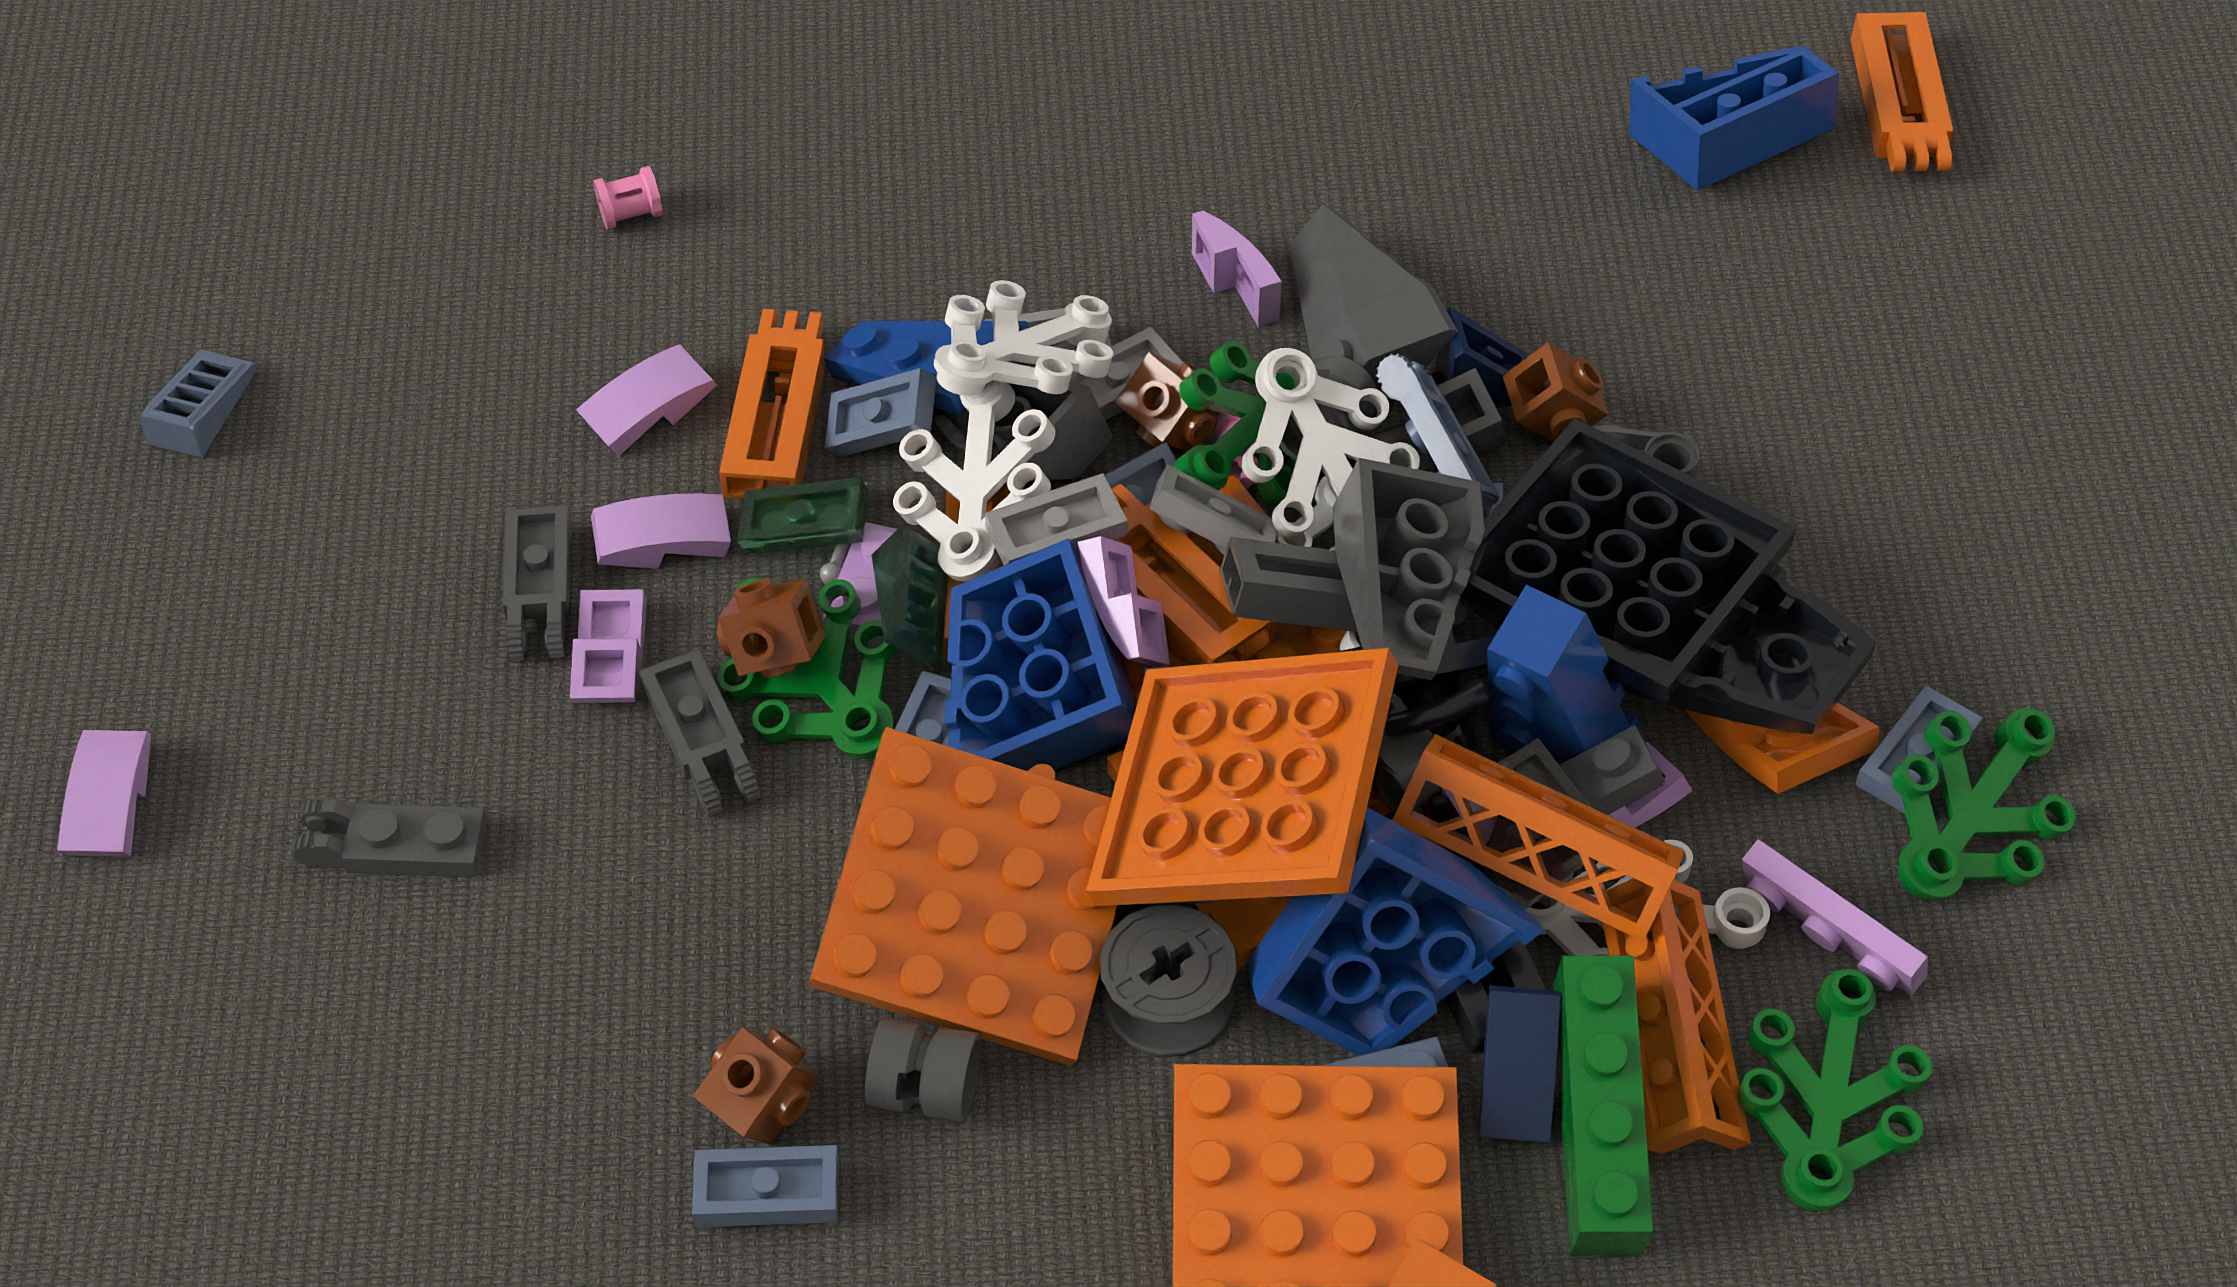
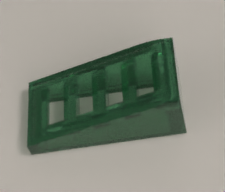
[871,527,948,667]

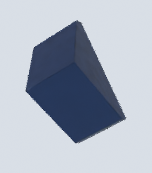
[1435,307,1527,408]

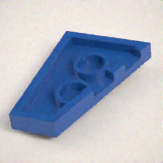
[823,321,1029,415]

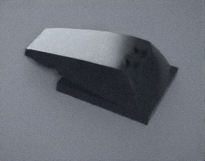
[1460,419,1877,735]

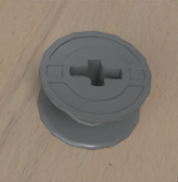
[1100,905,1237,1057]

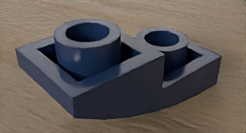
[1478,985,1560,1143]

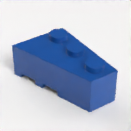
[1629,46,1839,191]
[1487,585,1641,766]

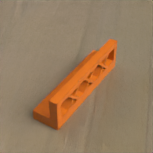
[1392,734,1684,941]
[1602,878,1751,1155]

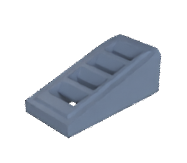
[139,349,257,458]

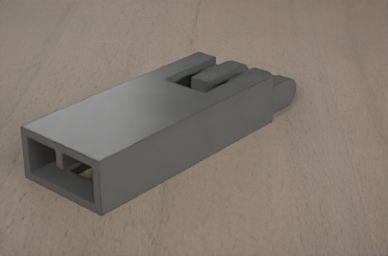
[1219,537,1467,632]

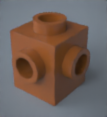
[1502,342,1608,442]
[1115,352,1221,451]
[717,578,826,677]
[693,1027,820,1145]

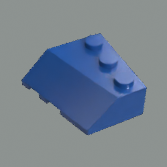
[944,538,1137,771]
[1245,807,1544,1056]

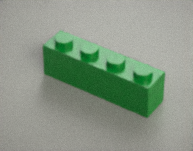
[1553,955,1653,1256]

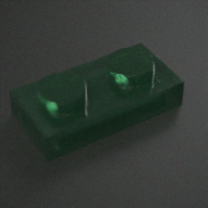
[737,477,869,555]

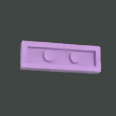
[1742,839,1928,997]

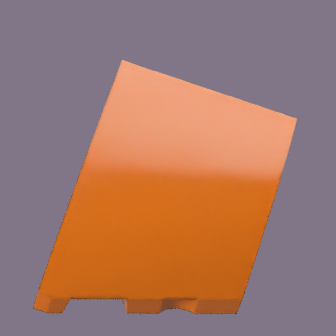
[1685,703,1879,794]

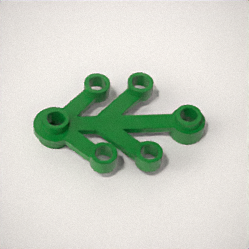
[1174,341,1296,507]
[717,578,897,759]
[1892,708,2076,901]
[1737,969,1932,1212]

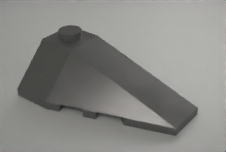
[1289,204,1458,412]
[932,362,1113,480]
[1333,458,1485,680]

